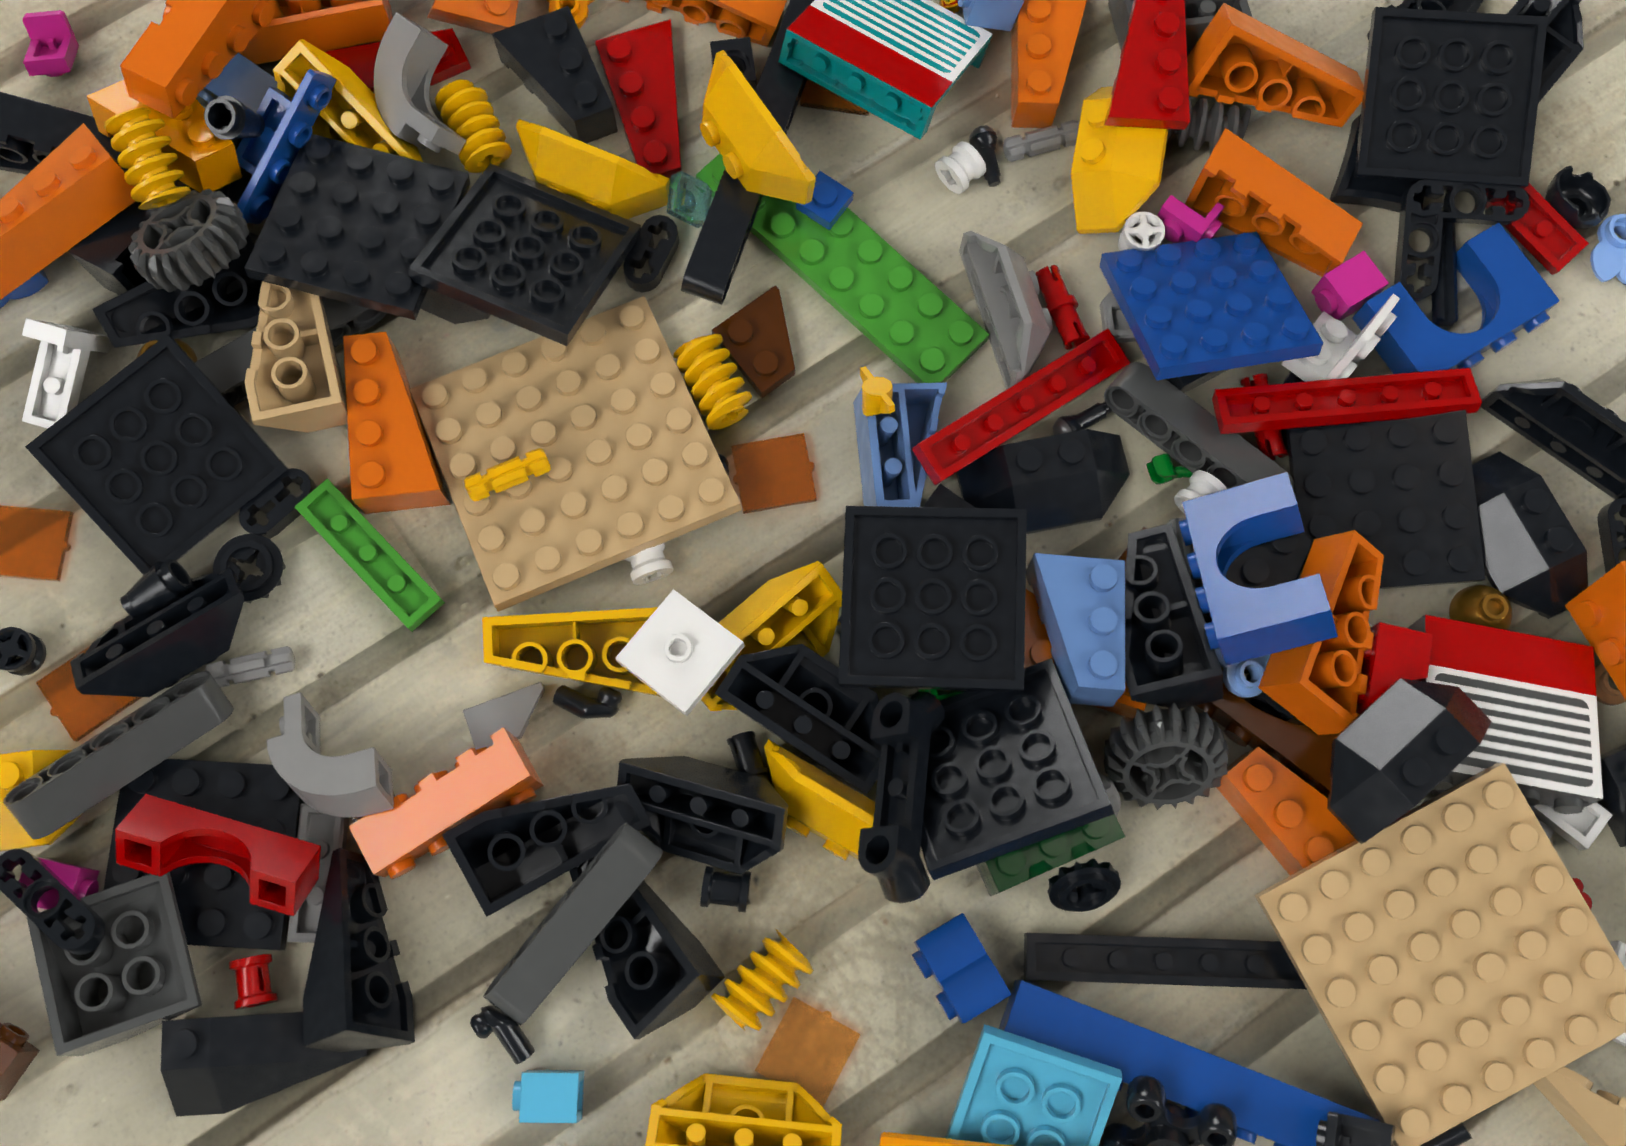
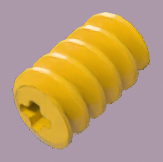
[435,79,512,174]
[104,108,191,210]
[673,334,752,430]
[711,928,814,1031]

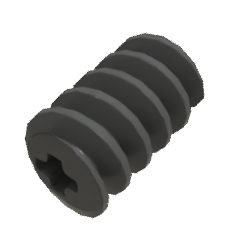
[1167,96,1251,155]

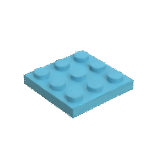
[945,1024,1123,1146]

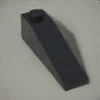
[303,848,415,1052]

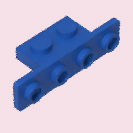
[236,69,336,224]

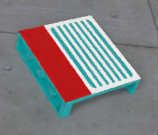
[778,0,993,140]

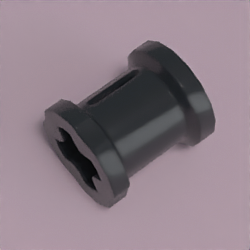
[700,866,751,913]

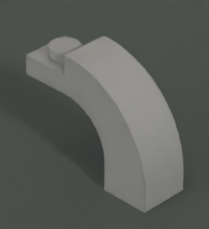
[374,12,466,155]
[266,692,394,817]

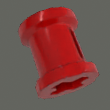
[228,954,278,1010]

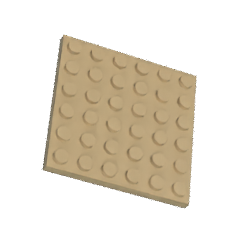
[410,296,742,612]
[1255,763,1626,1146]

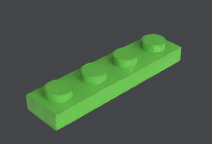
[295,478,445,632]

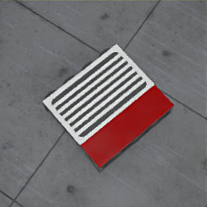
[1408,614,1603,814]

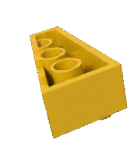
[482,607,661,697]

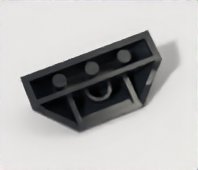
[1507,0,1584,103]
[1480,378,1626,500]
[956,429,1130,534]
[1472,451,1588,619]
[70,568,245,697]
[714,644,881,795]
[1327,678,1492,844]
[617,756,789,875]

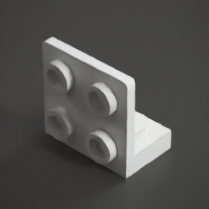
[1281,293,1400,382]

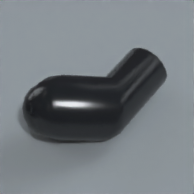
[553,685,622,719]
[470,1006,535,1064]

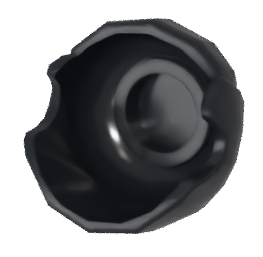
[1545,166,1611,229]

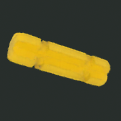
[464,448,551,501]

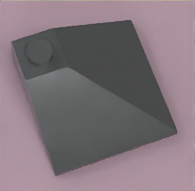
[27,872,202,1056]

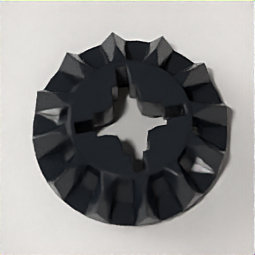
[213,534,286,603]
[1047,858,1121,912]

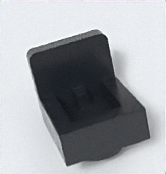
[1316,1111,1395,1146]

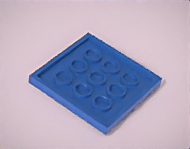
[1099,232,1324,381]

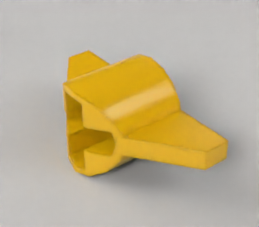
[860,366,895,416]

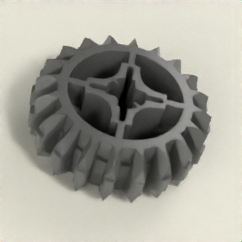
[128,189,250,292]
[1104,702,1229,810]

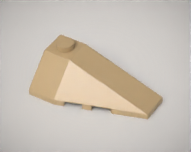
[244,281,348,433]
[1533,1066,1626,1146]

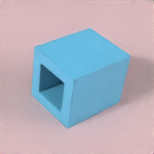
[512,1070,584,1123]

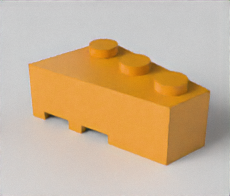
[87,80,242,192]

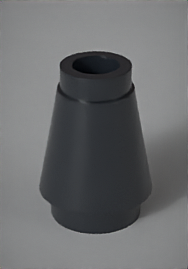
[204,95,265,140]
[120,559,192,618]

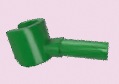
[1146,454,1193,485]

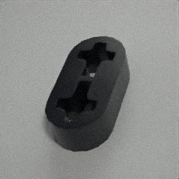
[623,215,679,292]
[239,468,317,539]

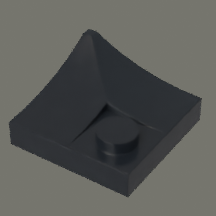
[1330,114,1425,213]

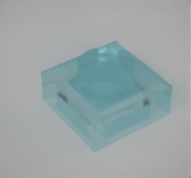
[666,171,712,228]

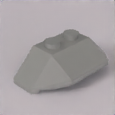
[959,231,1053,390]

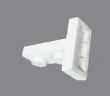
[22,318,111,429]

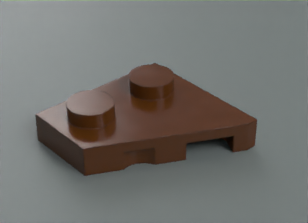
[712,285,795,398]

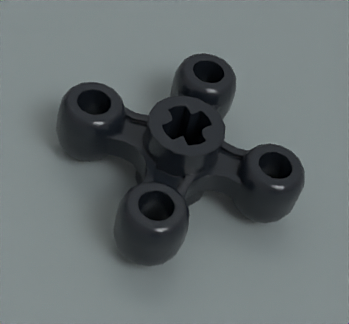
[1100,1075,1237,1146]

